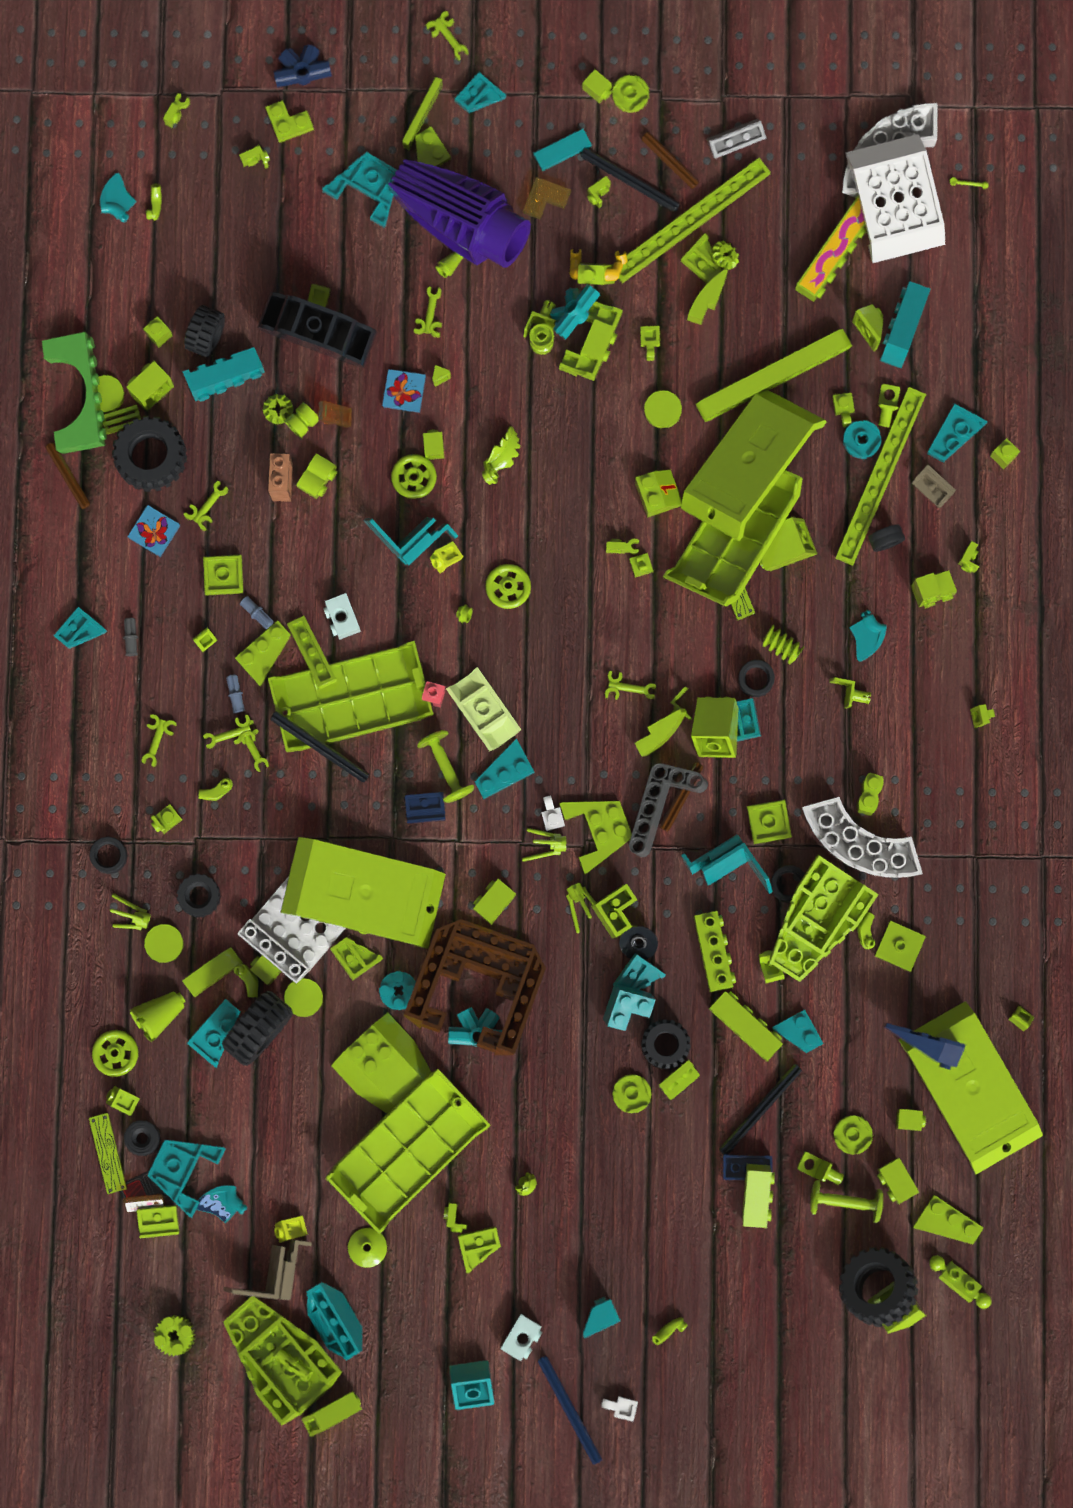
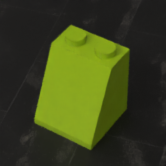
[760,517,817,571]
[691,697,739,758]

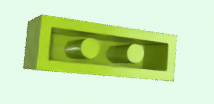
[742,1164,775,1228]

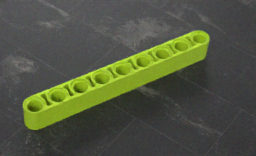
[696,329,852,422]

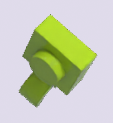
[163,93,190,128]
[640,326,660,361]
[832,393,855,427]
[606,539,639,554]

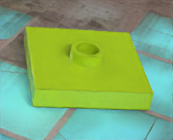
[203,555,244,595]
[747,800,792,844]
[875,921,926,972]

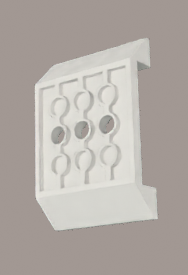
[846,134,945,263]
[237,876,346,984]

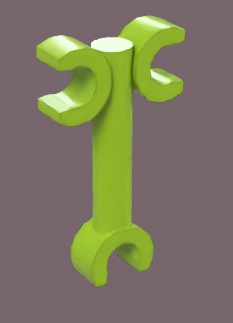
[426,11,468,60]
[414,287,442,338]
[184,481,229,531]
[605,671,656,700]
[142,714,177,767]
[203,715,256,749]
[233,720,269,772]

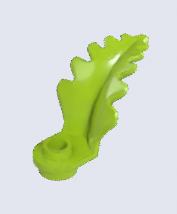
[482,426,520,485]

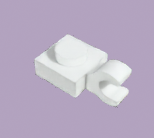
[541,796,565,831]
[601,1397,638,1421]

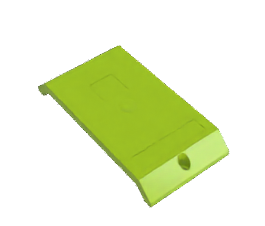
[681,390,827,541]
[663,470,803,607]
[268,641,433,752]
[280,837,446,949]
[898,1001,1043,1174]
[325,1069,490,1234]

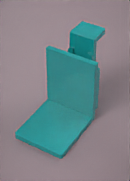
[363,517,458,566]
[681,835,773,894]

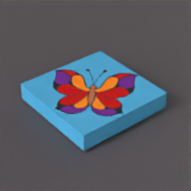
[383,369,426,413]
[128,505,180,557]

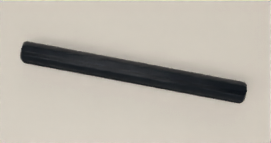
[581,148,680,212]
[270,711,369,782]
[719,1064,802,1155]

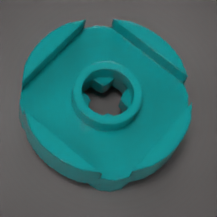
[843,420,881,459]
[379,971,416,1010]

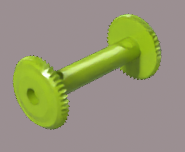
[417,730,474,803]
[810,1180,883,1223]

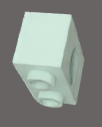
[323,593,361,640]
[501,1314,542,1361]

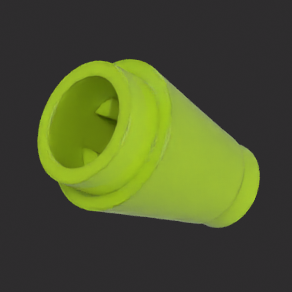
[436,252,463,278]

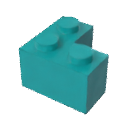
[603,984,656,1031]

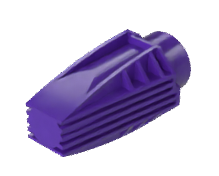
[388,159,531,268]

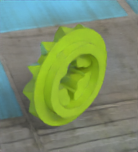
[712,241,739,269]
[263,394,293,424]

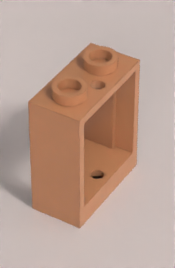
[268,453,293,502]

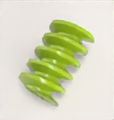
[762,624,805,665]

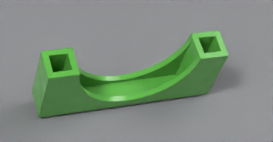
[42,332,107,454]

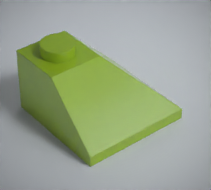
[852,304,883,352]
[867,1281,926,1333]

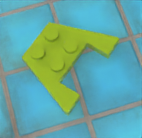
[559,801,632,874]

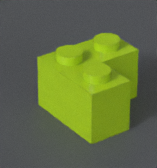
[911,570,957,608]
[591,884,637,938]

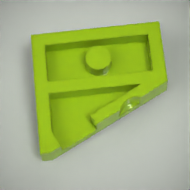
[415,127,451,167]
[330,937,383,981]
[458,1226,501,1273]

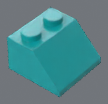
[583,1296,620,1338]
[449,1360,495,1410]

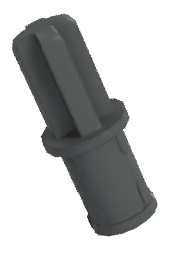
[123,618,138,656]

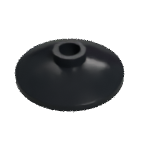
[619,926,658,960]

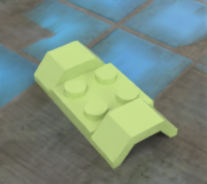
[446,667,521,751]

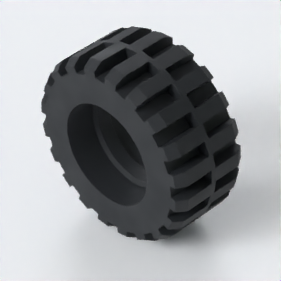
[112,416,187,492]
[222,991,293,1066]
[839,1247,918,1327]

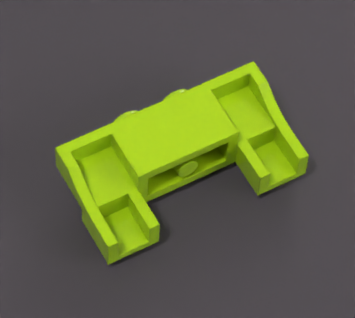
[559,302,623,381]

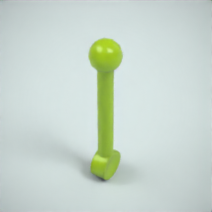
[950,178,989,189]

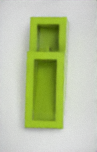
[687,269,728,325]
[635,709,687,757]
[182,947,243,997]

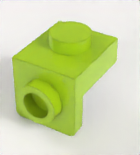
[759,950,784,983]
[444,1203,467,1232]

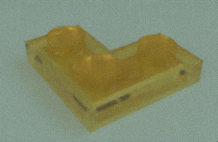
[523,177,571,220]

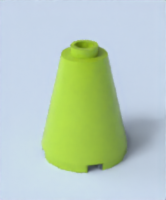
[130,991,185,1042]

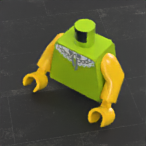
[570,249,628,285]

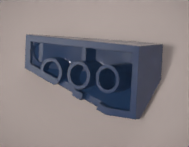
[883,1023,966,1070]

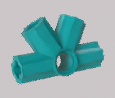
[550,284,600,340]
[448,1007,502,1047]

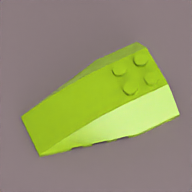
[769,855,879,982]
[331,1013,432,1113]
[223,1296,342,1425]

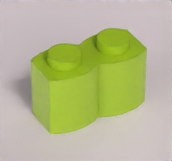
[296,453,337,499]
[857,773,884,816]

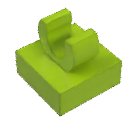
[629,553,653,577]
[970,704,995,728]

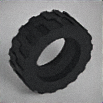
[177,874,221,917]

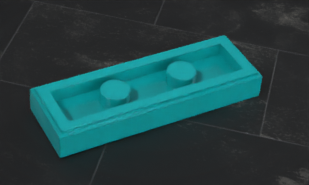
[534,129,592,171]

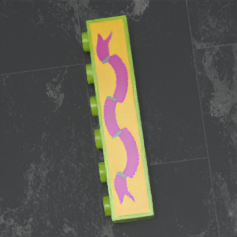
[795,195,867,302]

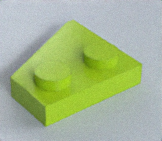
[681,234,722,284]

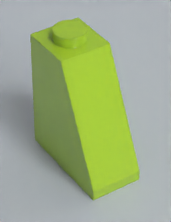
[302,1392,362,1437]

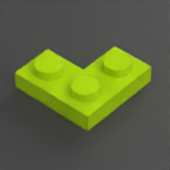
[266,101,314,143]

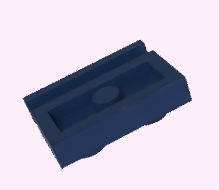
[405,792,446,824]

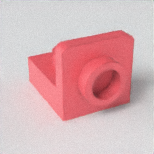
[422,682,446,708]

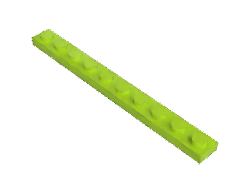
[618,158,770,284]
[835,387,926,566]

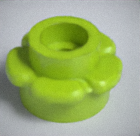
[456,605,472,623]

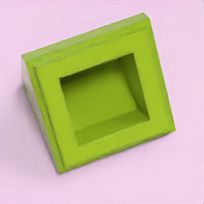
[433,365,451,386]
[192,627,218,652]
[1008,1006,1034,1031]

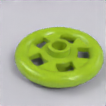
[391,454,437,499]
[485,564,531,609]
[92,1030,138,1077]

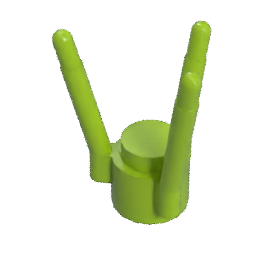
[522,828,566,861]
[566,883,596,933]
[110,894,151,930]

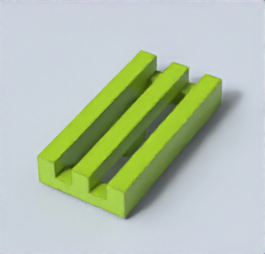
[102,405,141,435]

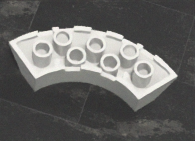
[842,103,937,199]
[802,797,923,878]

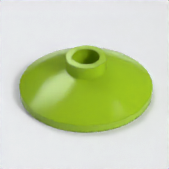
[348,1228,387,1268]

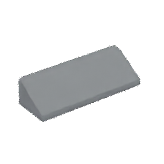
[707,119,766,159]

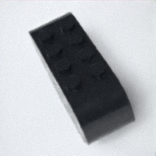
[257,291,377,368]

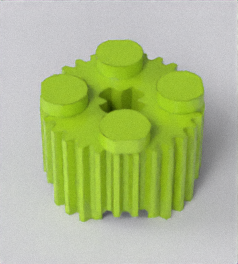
[154,1315,195,1356]

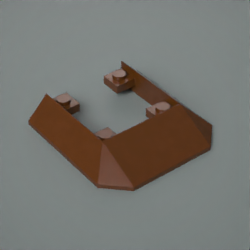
[404,919,546,1055]

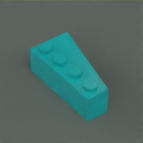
[880,281,931,368]
[183,347,265,402]

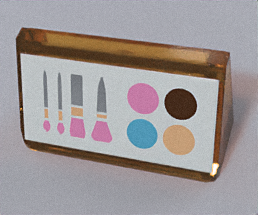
[123,1194,166,1213]

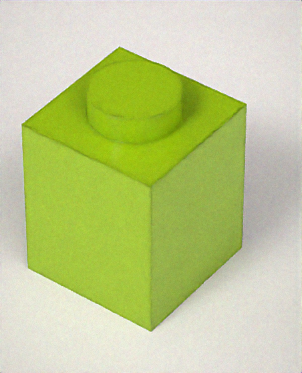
[582,70,612,103]
[143,316,173,348]
[423,430,444,460]
[990,438,1020,469]
[250,955,282,986]
[896,1109,926,1131]

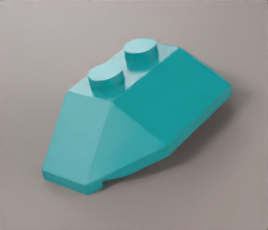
[307,1282,363,1360]

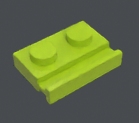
[137,1205,180,1238]

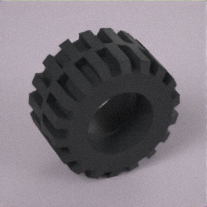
[184,305,225,357]
[641,1019,691,1069]

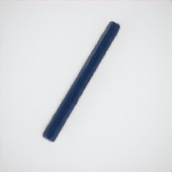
[538,1356,602,1465]

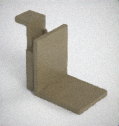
[223,1239,312,1300]

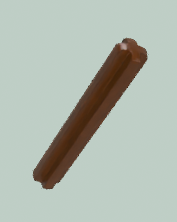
[642,132,699,189]
[45,442,90,509]
[660,762,703,832]

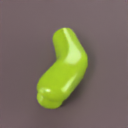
[146,184,162,221]
[198,778,233,801]
[857,911,875,949]
[234,964,259,997]
[652,1317,688,1345]

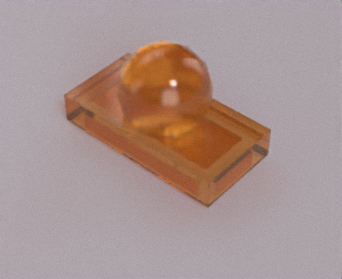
[318,401,352,428]

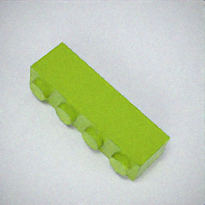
[709,991,783,1062]

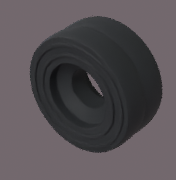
[868,524,905,552]
[124,1120,160,1156]

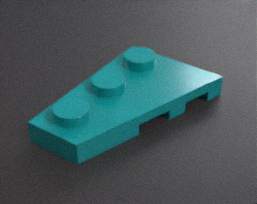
[187,999,240,1068]

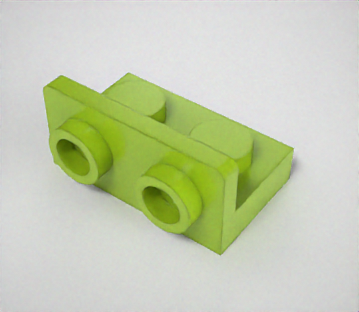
[658,1060,700,1100]

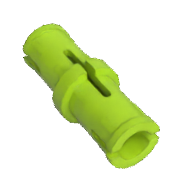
[275,1349,313,1381]

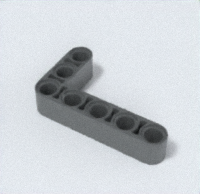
[629,763,708,857]

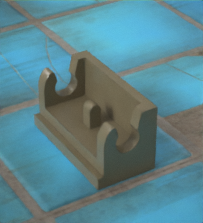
[912,465,956,509]

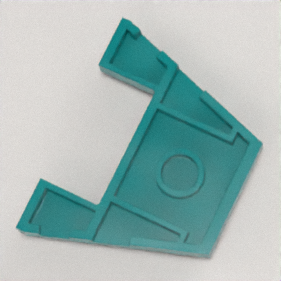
[322,152,397,228]
[147,1140,226,1218]

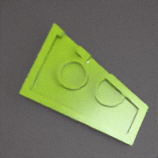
[235,621,291,687]
[912,1195,983,1244]

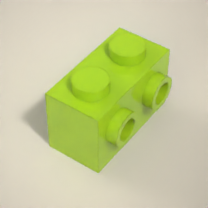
[473,879,516,925]
[877,1158,919,1204]

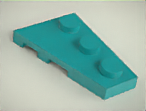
[927,404,988,463]
[475,738,535,799]

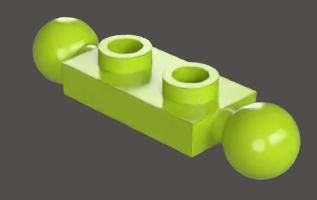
[929,1255,991,1309]

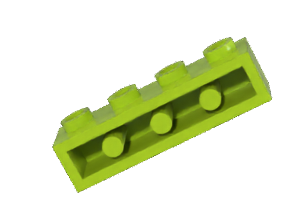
[694,911,736,993]

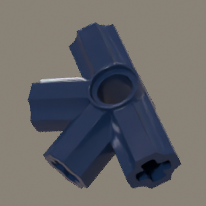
[274,45,332,88]

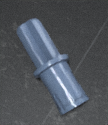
[240,596,273,629]
[226,675,245,713]

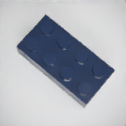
[723,1155,772,1180]

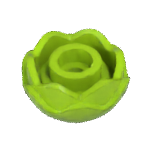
[515,1173,537,1195]

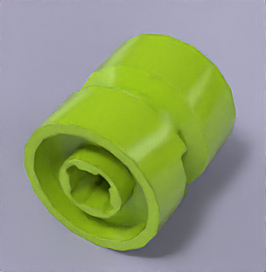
[529,324,554,355]
[284,402,320,438]

